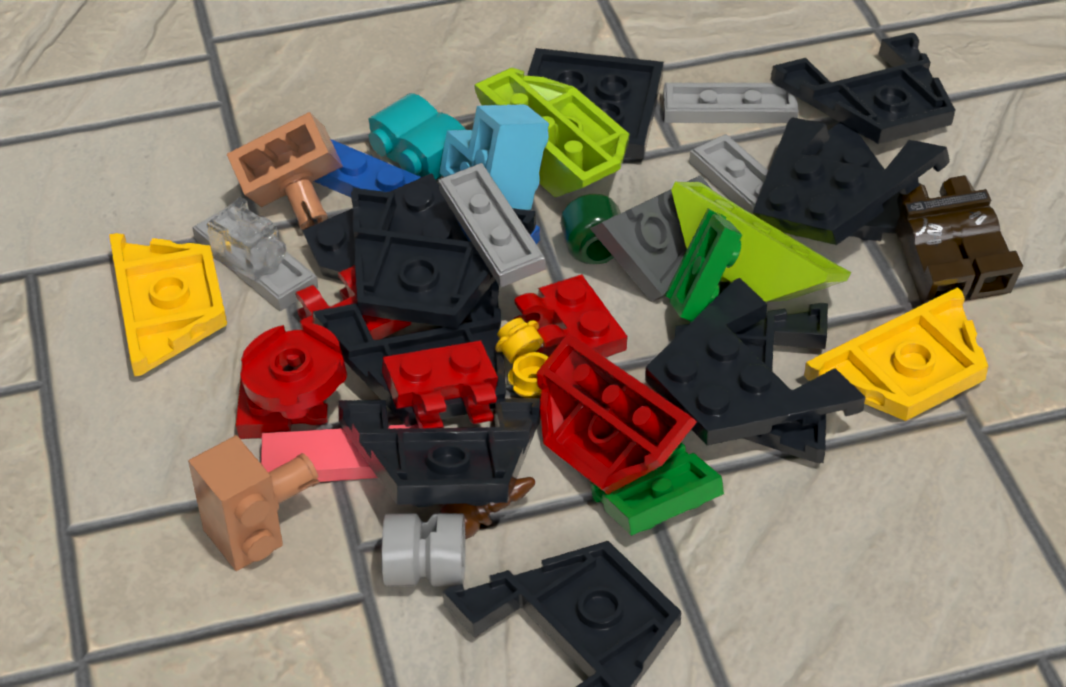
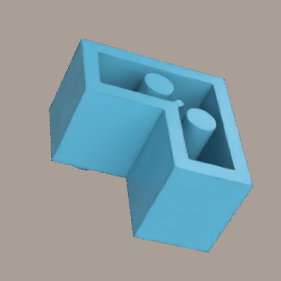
[439,104,549,210]

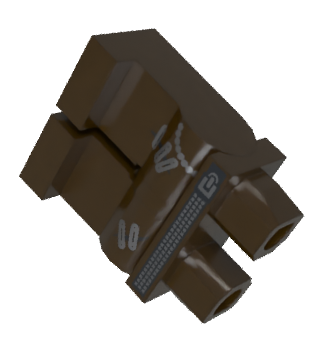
[895,175,1023,305]

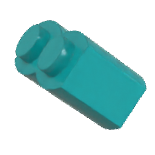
[368,93,466,179]

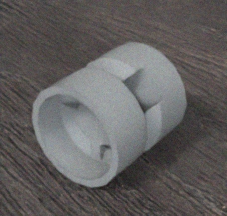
[382,513,465,586]

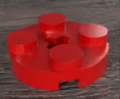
[240,323,348,419]

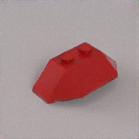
[536,333,697,494]

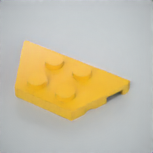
[109,233,227,377]
[804,287,989,421]

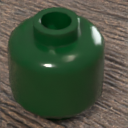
[560,194,621,265]

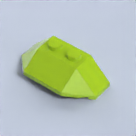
[475,67,629,198]
[671,181,851,303]

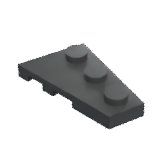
[590,175,713,301]

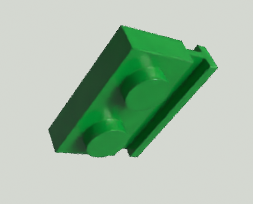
[665,208,742,322]
[590,442,724,536]

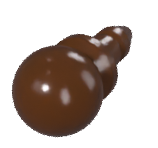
[439,477,536,539]

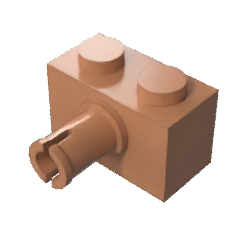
[227,112,343,230]
[188,435,319,572]

